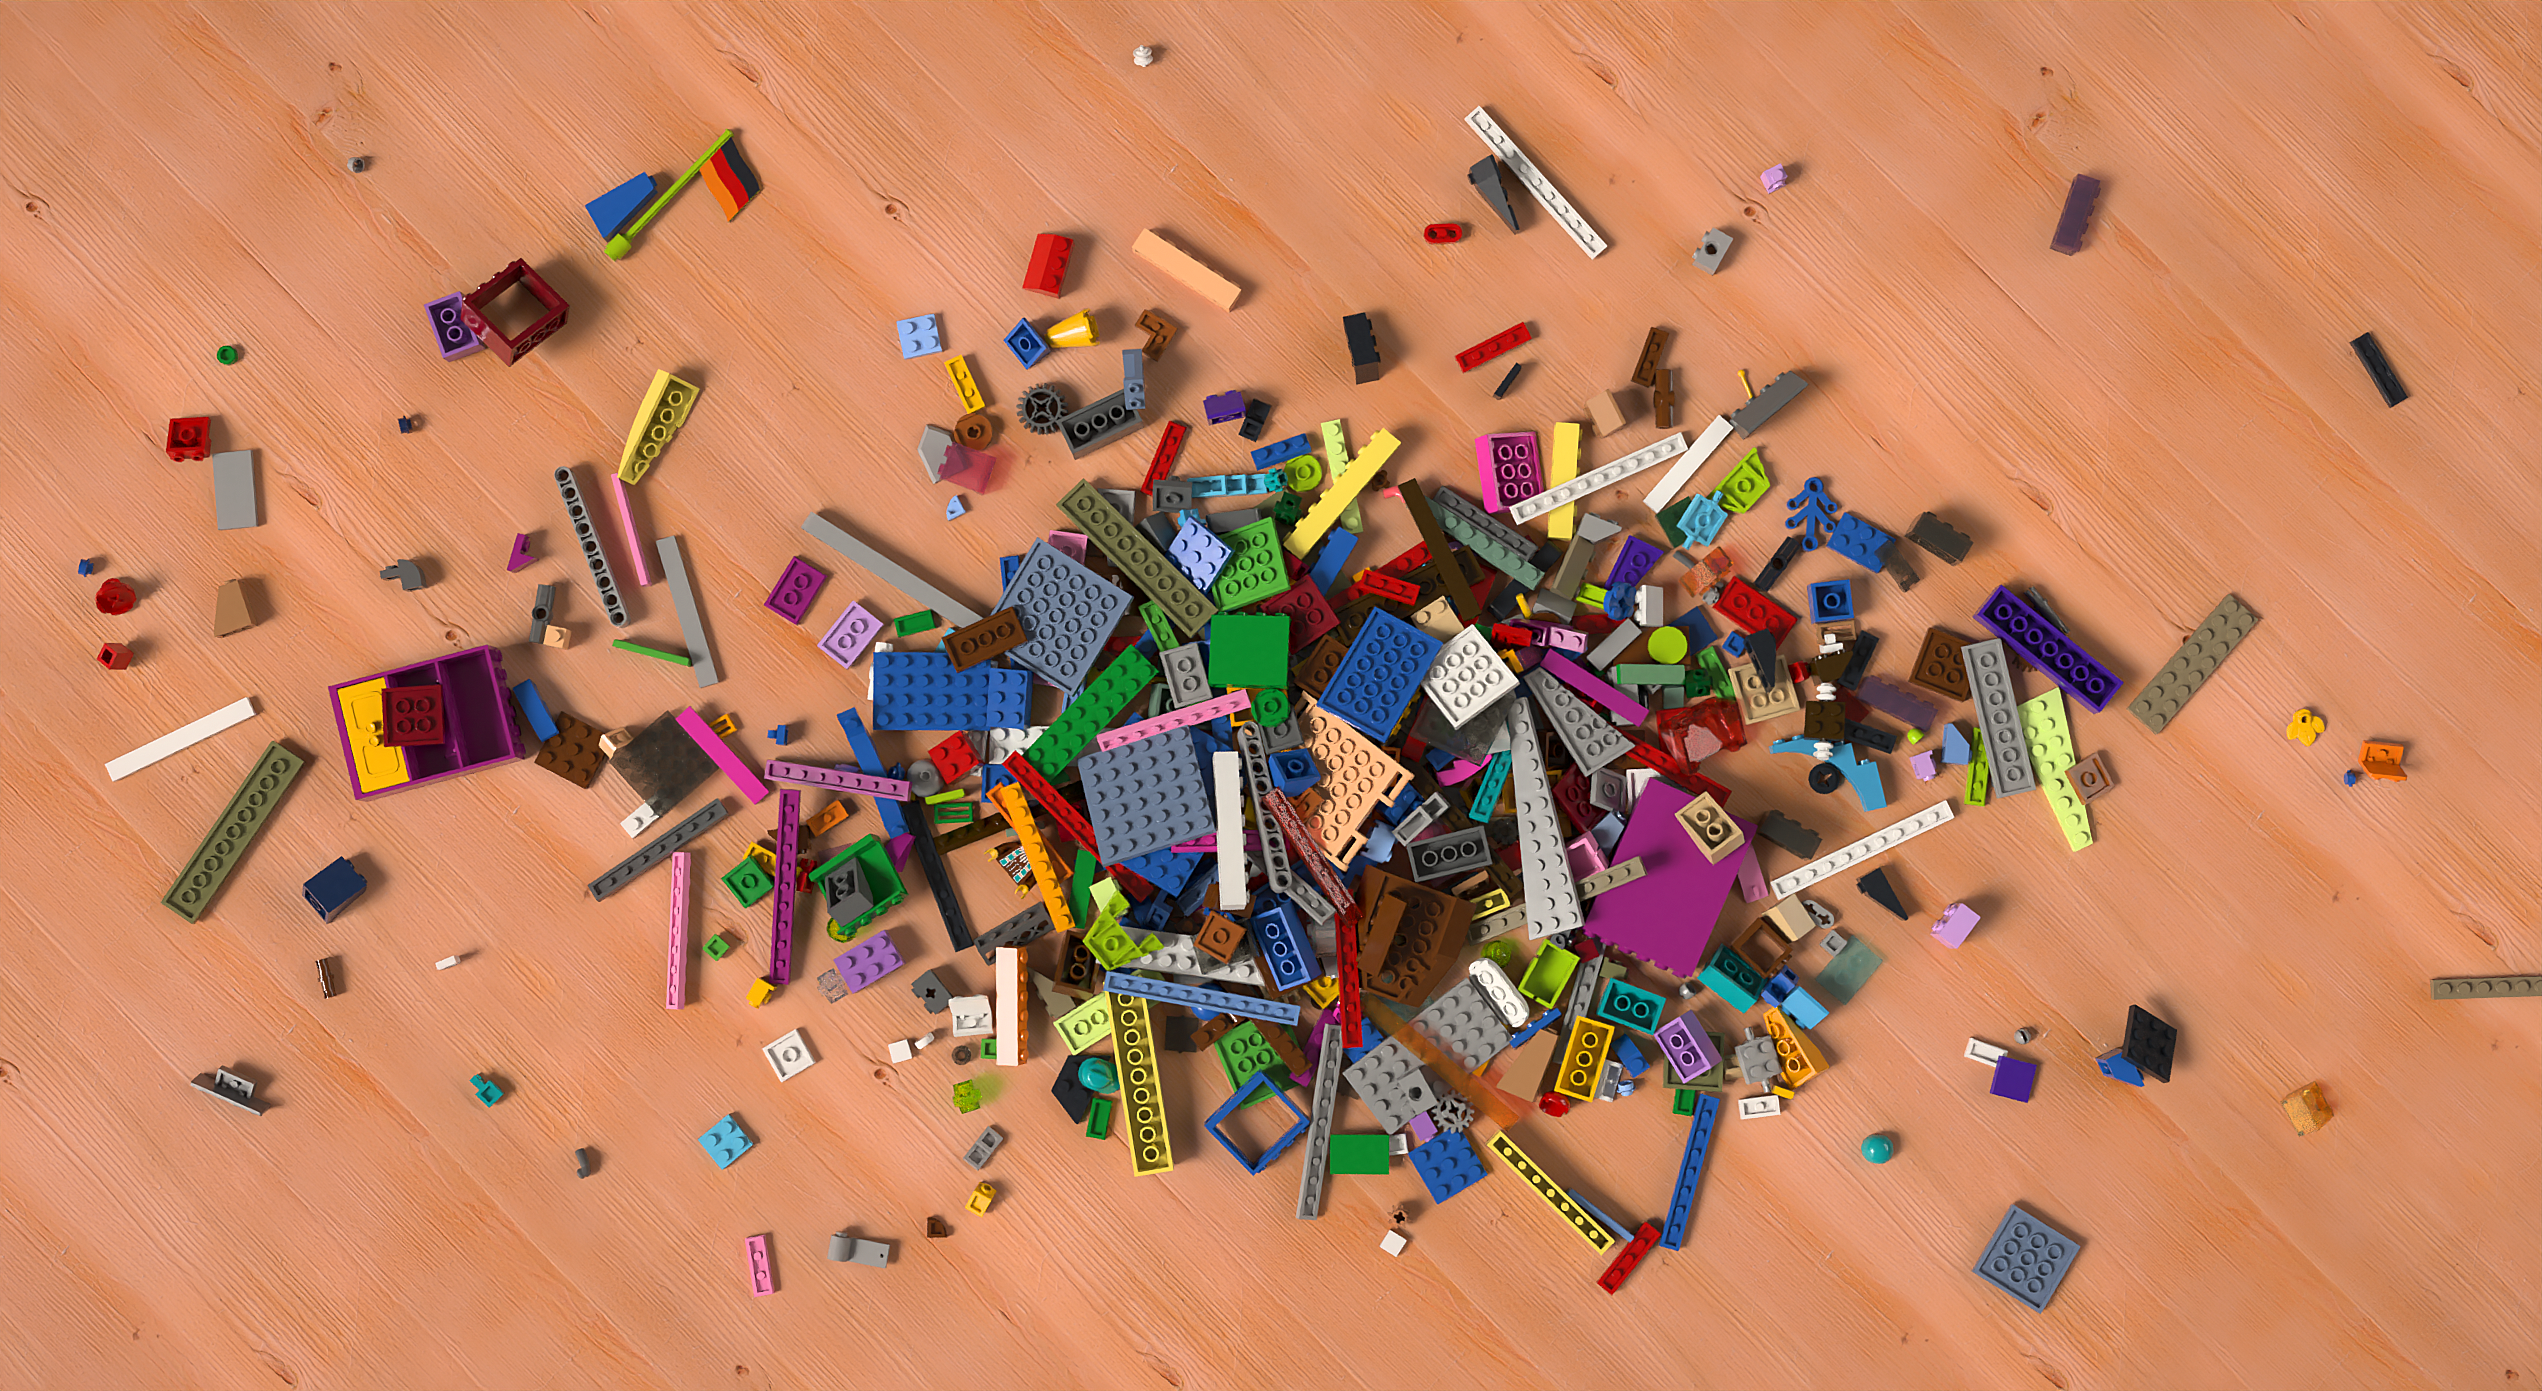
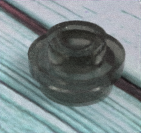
[952,1045,971,1065]

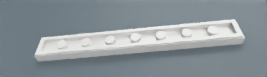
[105,697,256,782]

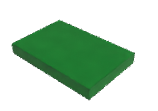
[1330,1134,1389,1175]

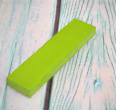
[1964,727,1989,807]

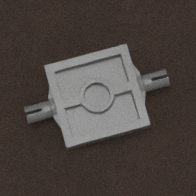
[1734,1026,1782,1093]

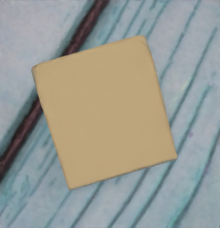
[1723,1054,1744,1080]

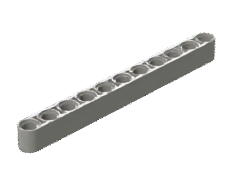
[801,511,984,628]

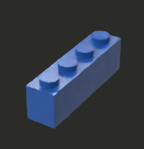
[1307,527,1359,597]

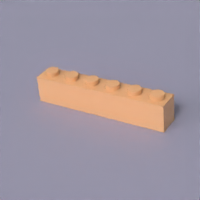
[1132,228,1241,312]

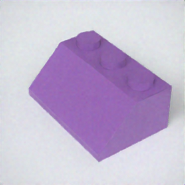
[1653,1010,1723,1083]

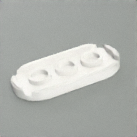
[1469,958,1529,1027]

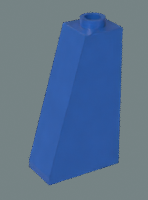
[584,172,658,242]

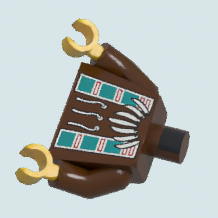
[984,841,1037,899]

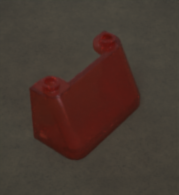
[1658,697,1748,776]

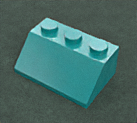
[1697,943,1768,1014]
[1595,978,1666,1035]

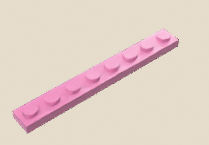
[1096,689,1251,752]
[666,852,691,1009]

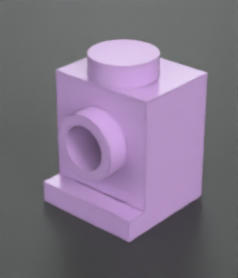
[1760,163,1788,194]
[1910,750,1937,781]

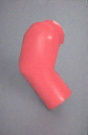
[1382,485,1405,503]

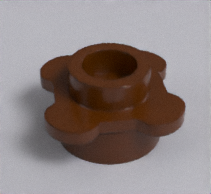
[1371,470,1390,491]

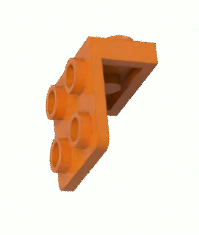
[2358,740,2408,782]

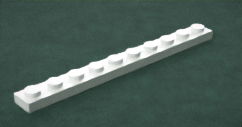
[1465,106,1607,260]
[1509,432,1688,525]
[1770,800,1954,900]

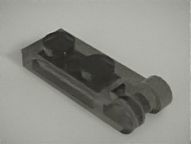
[1873,540,1920,593]

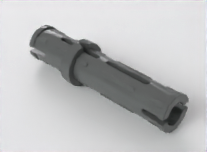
[2024,585,2071,635]

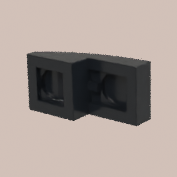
[1238,398,1272,442]

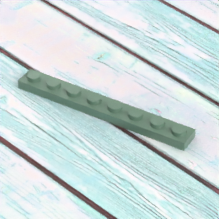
[1406,495,1545,591]

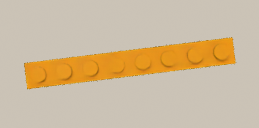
[1000,781,1076,933]

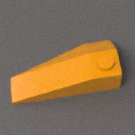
[1763,1005,1830,1091]

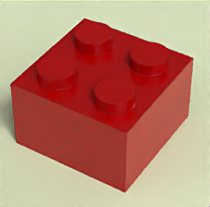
[928,730,985,785]

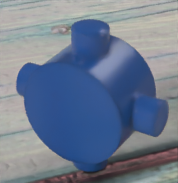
[2344,770,2356,787]

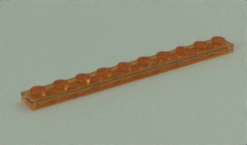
[1360,992,1520,1132]

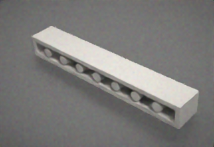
[1212,751,1249,910]

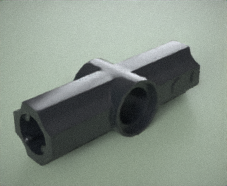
[1753,536,1801,593]

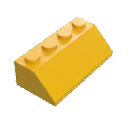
[1554,1015,1615,1102]

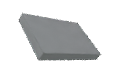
[1160,642,1213,709]

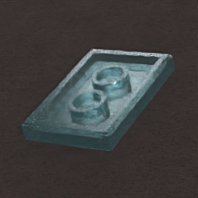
[1815,935,1883,1005]

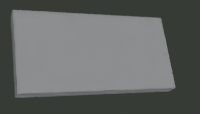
[212,450,259,531]

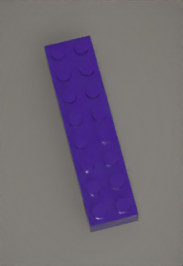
[1972,585,2124,714]

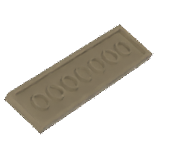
[2126,594,2258,735]

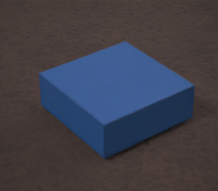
[1721,631,1745,658]

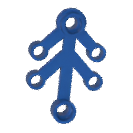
[1785,477,1837,552]

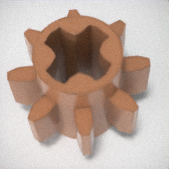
[1387,1205,1411,1229]

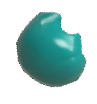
[1861,1134,1894,1164]

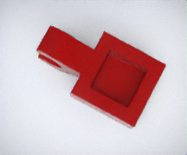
[796,858,817,894]

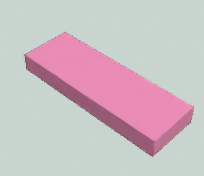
[745,1234,775,1297]

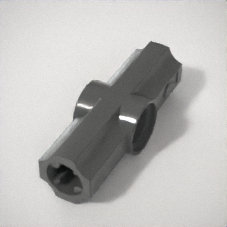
[529,584,556,644]

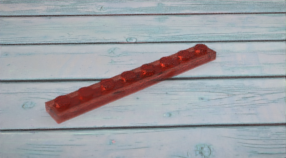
[1261,786,1364,929]

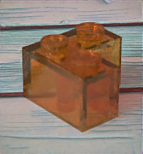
[1678,546,1734,598]

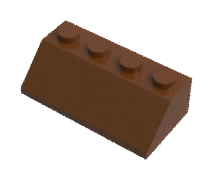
[1356,892,1410,977]

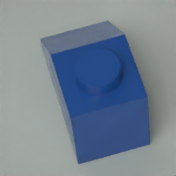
[1610,1034,1650,1078]

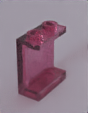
[937,442,997,495]

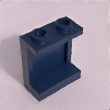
[1143,879,1189,932]

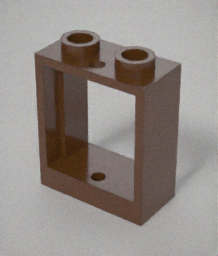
[1730,917,1793,979]

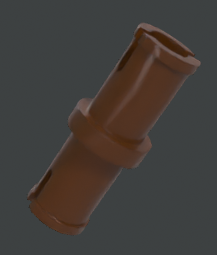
[315,958,337,999]

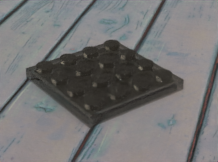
[1410,694,1515,767]
[608,710,720,819]

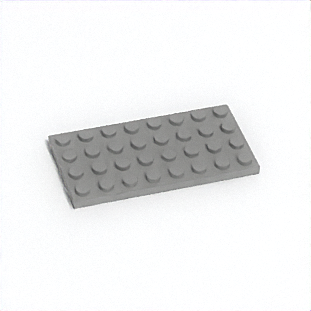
[1342,977,1513,1135]

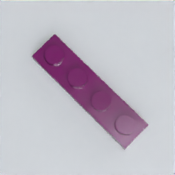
[1288,1008,1339,1087]

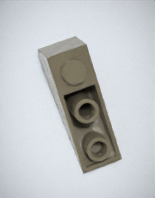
[1026,967,1077,1019]

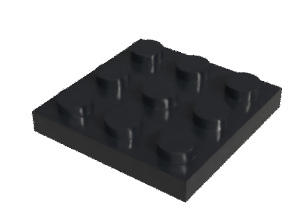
[2121,1004,2177,1083]

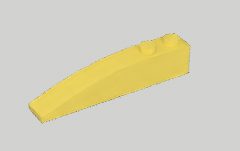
[617,369,700,485]

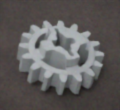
[1431,1090,1475,1134]

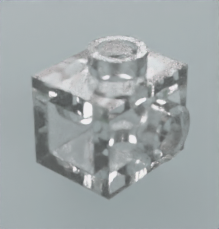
[817,968,848,1004]

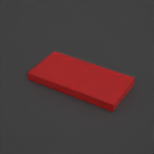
[1712,576,1798,651]

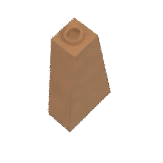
[1496,1027,1561,1102]

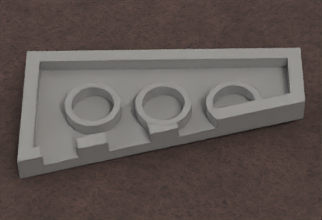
[1097,488,1136,568]

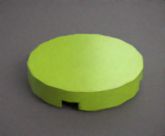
[1284,454,1322,492]
[1648,626,1687,665]

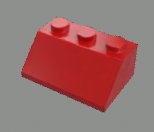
[1022,234,1075,299]

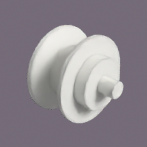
[1133,45,1153,67]

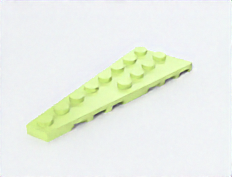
[2017,687,2093,852]

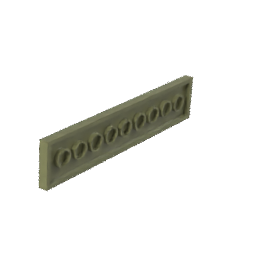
[1056,478,1219,639]
[160,740,306,924]

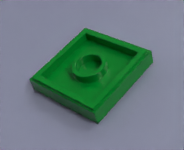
[721,854,775,909]

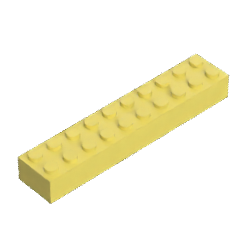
[1103,974,1174,1177]

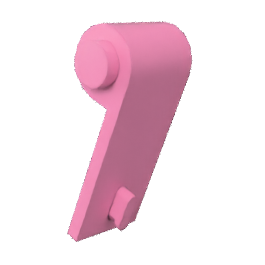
[1737,843,1769,903]

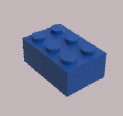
[986,668,1034,729]

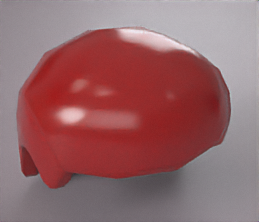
[1539,1090,1571,1117]

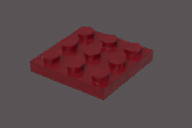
[1260,574,1341,655]
[381,685,445,748]
[1551,760,1608,835]

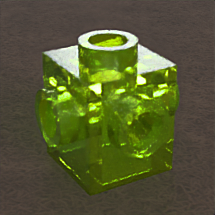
[952,1079,982,1114]

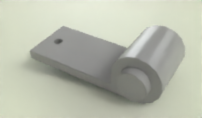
[827,1231,890,1268]

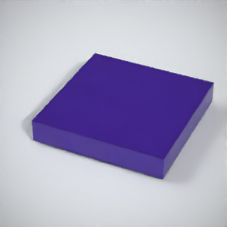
[1990,1055,2037,1103]

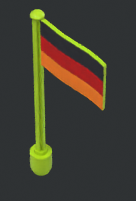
[604,129,760,262]

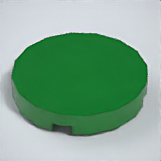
[1251,688,1290,728]

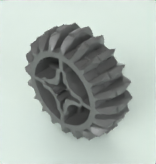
[1016,383,1068,435]

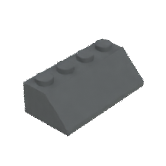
[1728,371,1808,440]
[1056,389,1144,460]

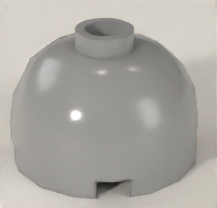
[906,759,945,797]

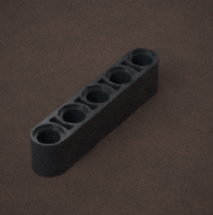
[1487,540,1564,622]

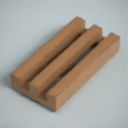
[1815,620,1857,644]

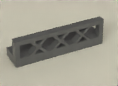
[973,901,1055,966]

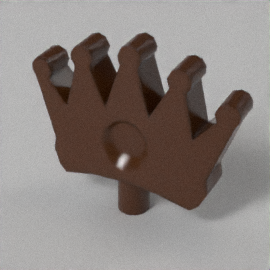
[2012,654,2037,672]

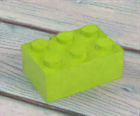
[1516,939,1580,1009]

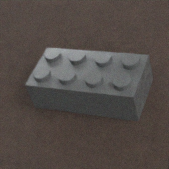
[1406,825,1493,883]

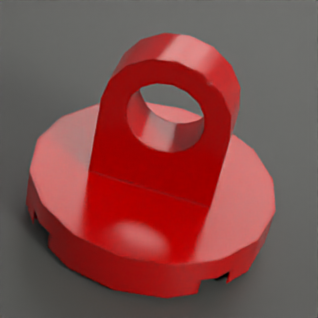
[95,578,137,615]

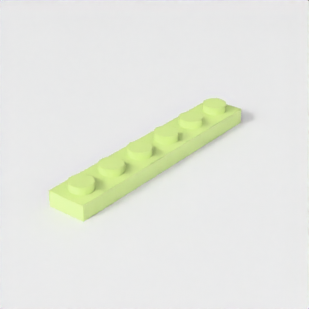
[1321,419,1363,535]

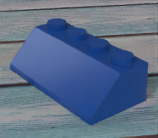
[1250,901,1322,991]

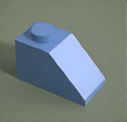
[1940,723,1972,766]

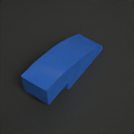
[513,679,559,742]

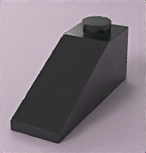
[1743,628,1776,694]
[1856,867,1909,921]

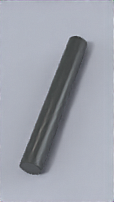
[1673,550,1724,590]

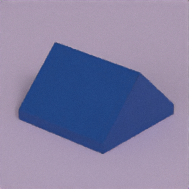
[1003,317,1050,370]

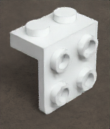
[949,994,993,1037]

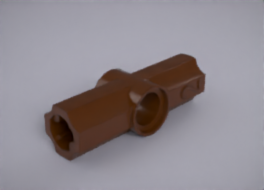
[1653,369,1675,429]

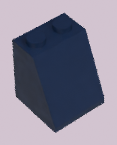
[302,856,367,924]

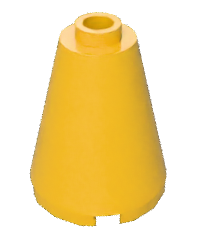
[1044,308,1100,348]

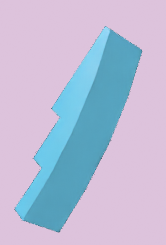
[1187,474,1268,498]

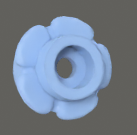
[1617,1080,1636,1096]

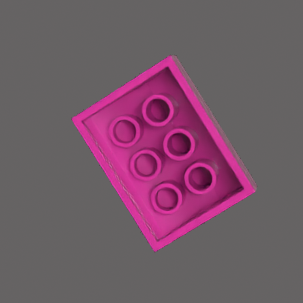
[1475,432,1544,515]

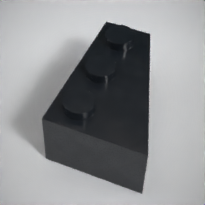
[1343,312,1381,385]

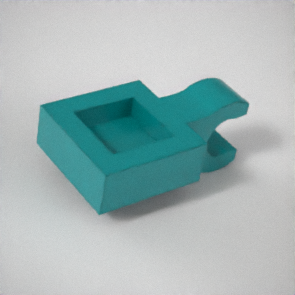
[469,1074,504,1108]

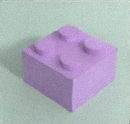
[1930,903,1981,949]

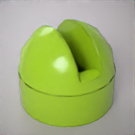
[1907,728,1924,745]

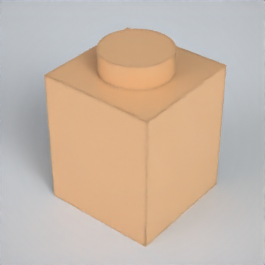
[543,625,572,650]

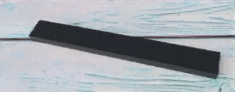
[901,800,974,953]

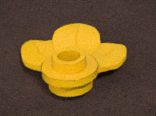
[2286,709,2325,746]

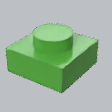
[702,934,731,961]
[981,1039,997,1059]

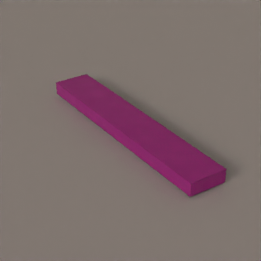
[1540,649,1650,727]

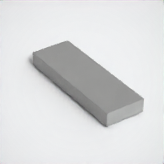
[1586,618,1641,672]

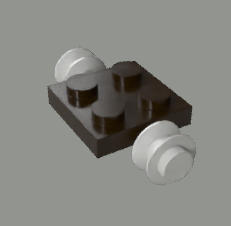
[1804,683,1845,760]

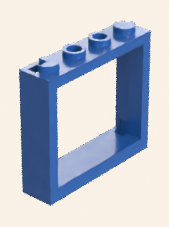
[1204,1068,1310,1176]

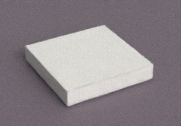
[762,1029,816,1082]

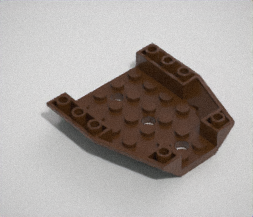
[1354,864,1477,1008]

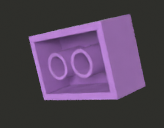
[424,291,485,362]
[833,930,906,994]

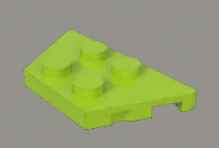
[1706,447,1770,514]

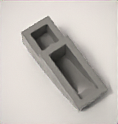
[1392,792,1451,847]

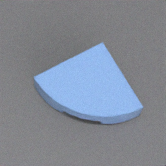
[946,495,966,521]

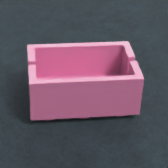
[1565,831,1610,882]

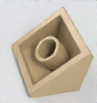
[1761,893,1816,944]

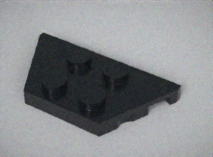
[1051,1055,1111,1124]

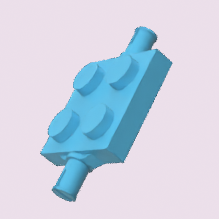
[1677,491,1728,550]

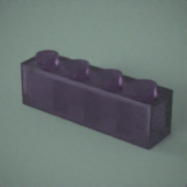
[2049,173,2101,256]
[1855,675,1938,732]

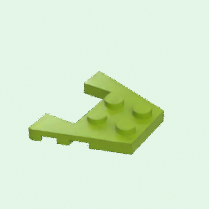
[1083,890,1164,971]

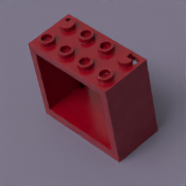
[460,258,570,367]

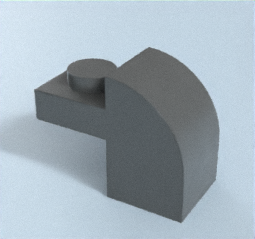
[380,559,427,592]

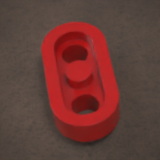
[1423,223,1462,244]

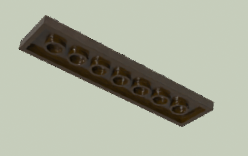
[1333,545,1486,647]

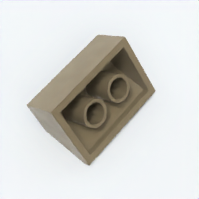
[1549,534,1596,601]

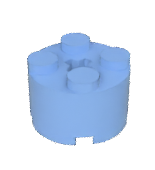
[1360,819,1398,864]

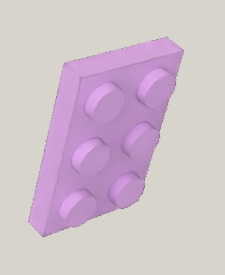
[817,600,884,670]

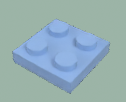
[896,314,942,360]

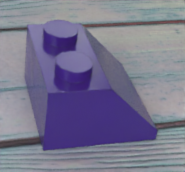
[1203,390,1246,426]

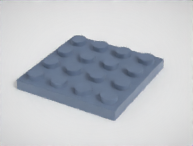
[1972,1204,2081,1314]

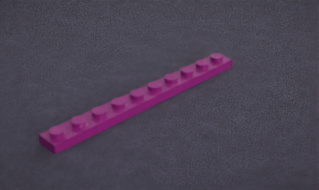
[769,789,801,985]

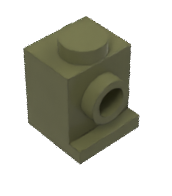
[1598,957,1630,982]

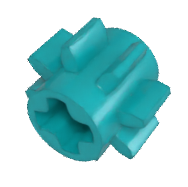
[1264,468,1288,492]

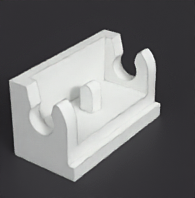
[1594,1059,1623,1102]

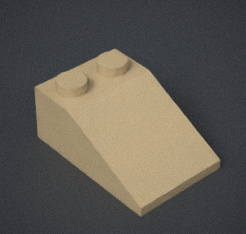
[1675,791,1745,865]

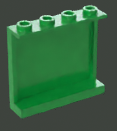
[1208,612,1291,689]
[808,833,909,937]

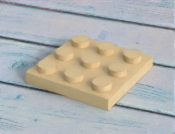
[1728,654,1800,726]

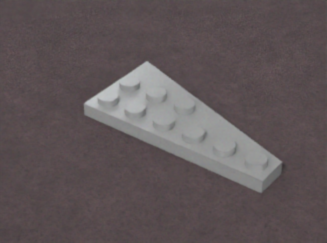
[1523,667,1635,777]

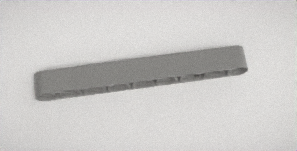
[554,466,631,628]
[1237,721,1292,893]

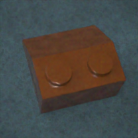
[1535,729,1571,771]

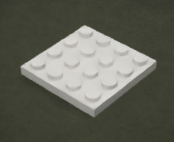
[1420,624,1520,730]

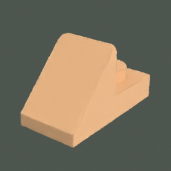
[599,727,635,759]

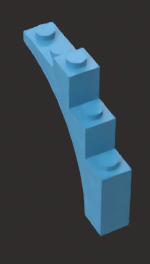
[1769,734,1887,812]

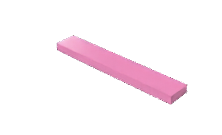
[611,473,652,588]

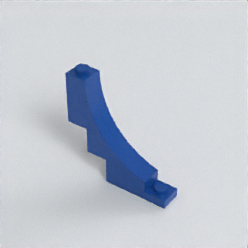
[837,707,909,839]

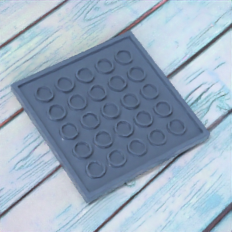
[990,537,1134,697]
[1077,724,1216,867]

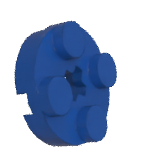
[1603,581,1637,621]

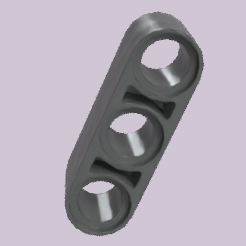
[1206,509,1262,535]

